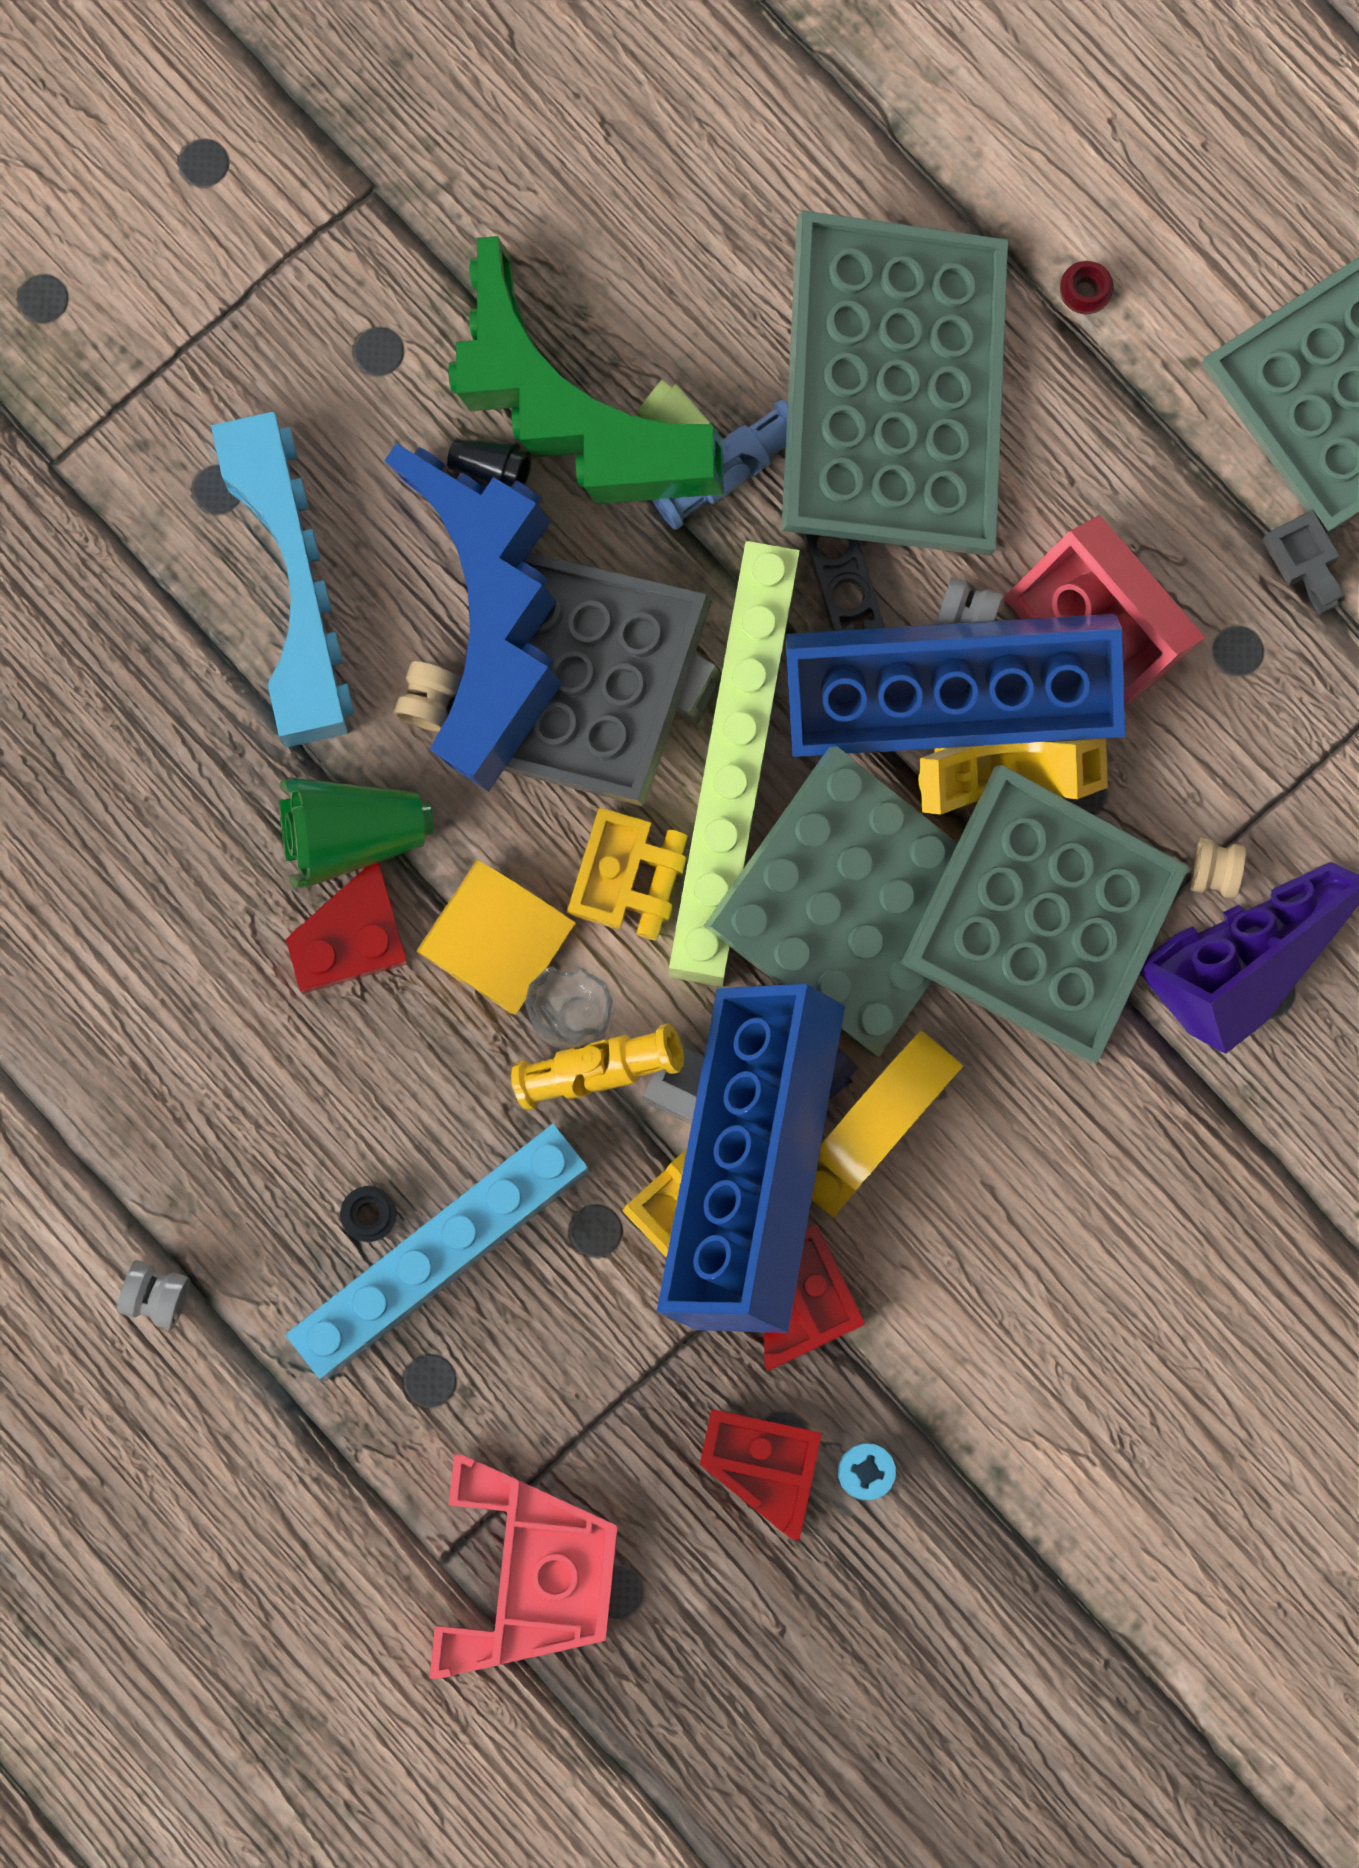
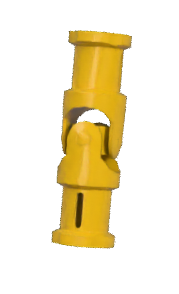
[511,1023,684,1110]

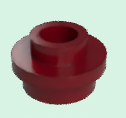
[1060,261,1114,315]

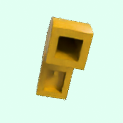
[919,738,1108,815]
[811,1030,963,1218]

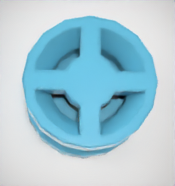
[838,1443,896,1500]

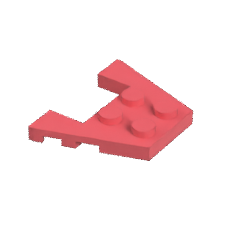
[429,1454,618,1679]

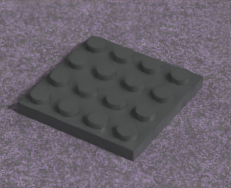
[503,553,712,807]

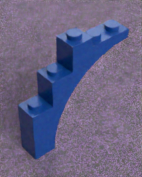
[384,443,563,792]

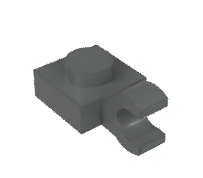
[1262,510,1344,615]

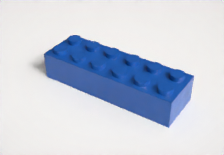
[786,614,1125,757]
[657,984,845,1333]

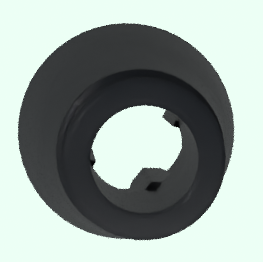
[447,438,531,488]

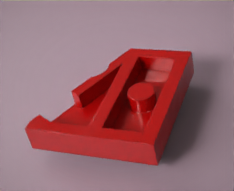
[286,862,408,994]
[764,1223,865,1372]
[699,1409,822,1541]

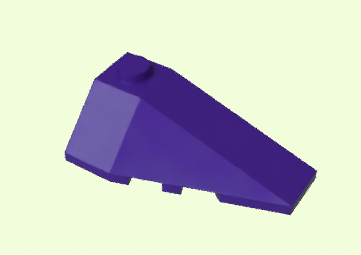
[1140,862,1359,1054]

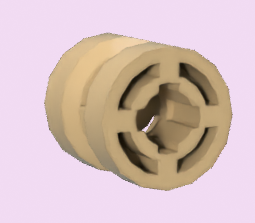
[393,661,462,732]

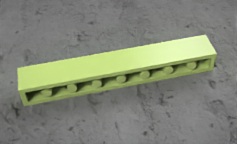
[669,541,800,987]

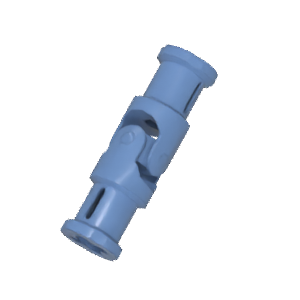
[652,399,788,530]

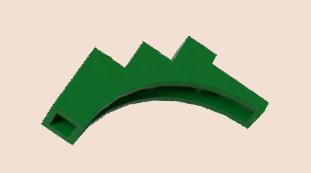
[448,236,724,504]

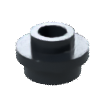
[340,1186,397,1242]

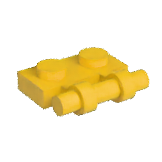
[567,807,688,941]

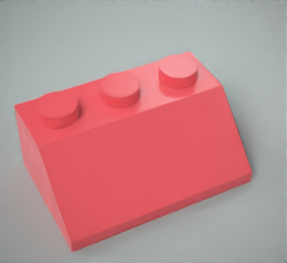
[1003,515,1206,708]

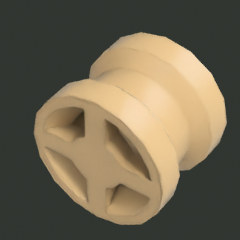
[1190,837,1246,899]

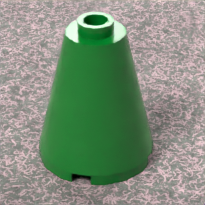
[279,778,434,889]

